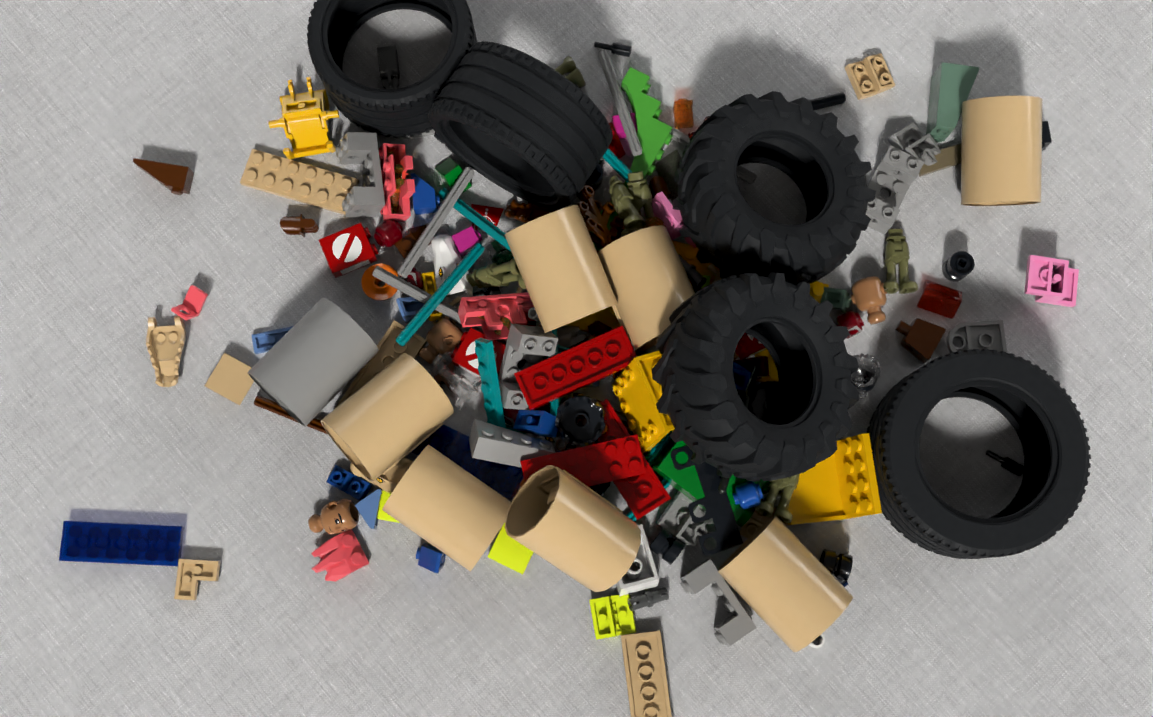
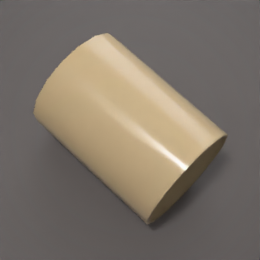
[961,96,1042,206]
[504,205,617,333]
[597,225,695,353]
[320,353,454,481]
[382,444,511,572]
[505,465,641,592]
[717,516,853,652]

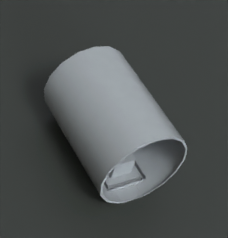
[247,297,379,427]

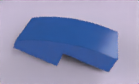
[326,465,372,501]

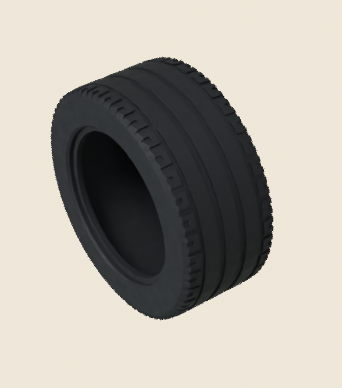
[867,349,1091,559]

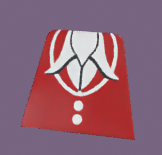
[471,204,504,233]

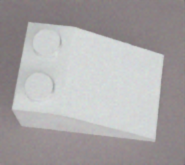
[616,524,659,596]

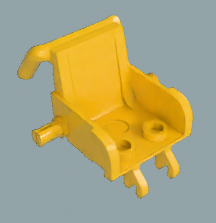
[268,77,339,160]

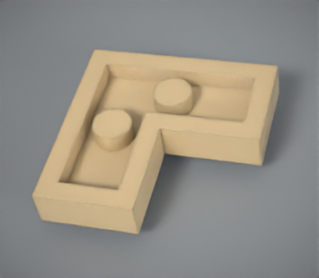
[174,559,220,600]

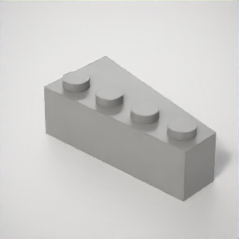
[469,419,555,468]

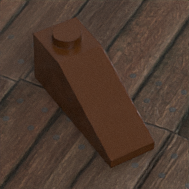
[133,158,194,195]

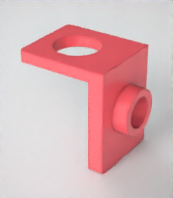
[171,285,208,320]

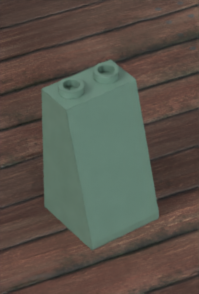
[926,62,979,142]

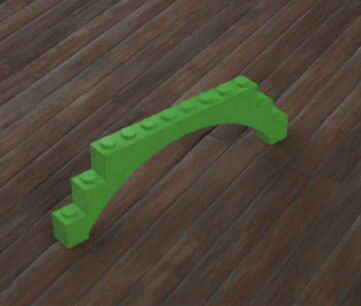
[590,67,673,251]

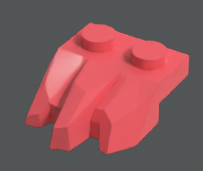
[311,529,369,582]

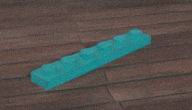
[475,338,506,428]

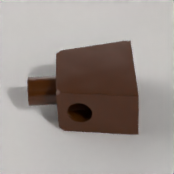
[895,318,946,363]

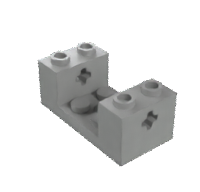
[336,132,385,217]
[866,145,924,235]
[498,324,558,411]
[680,559,757,646]

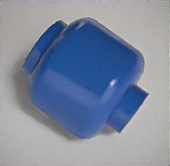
[732,481,764,509]

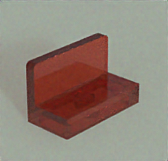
[917,280,962,319]

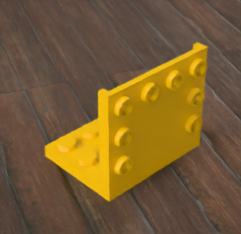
[612,351,675,454]
[788,433,882,525]

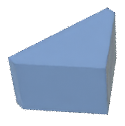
[396,297,425,323]
[355,489,383,530]

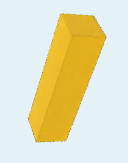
[422,272,442,321]

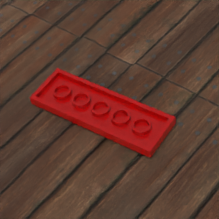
[514,325,637,411]
[577,399,671,520]
[520,434,646,487]

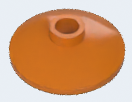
[361,263,398,301]

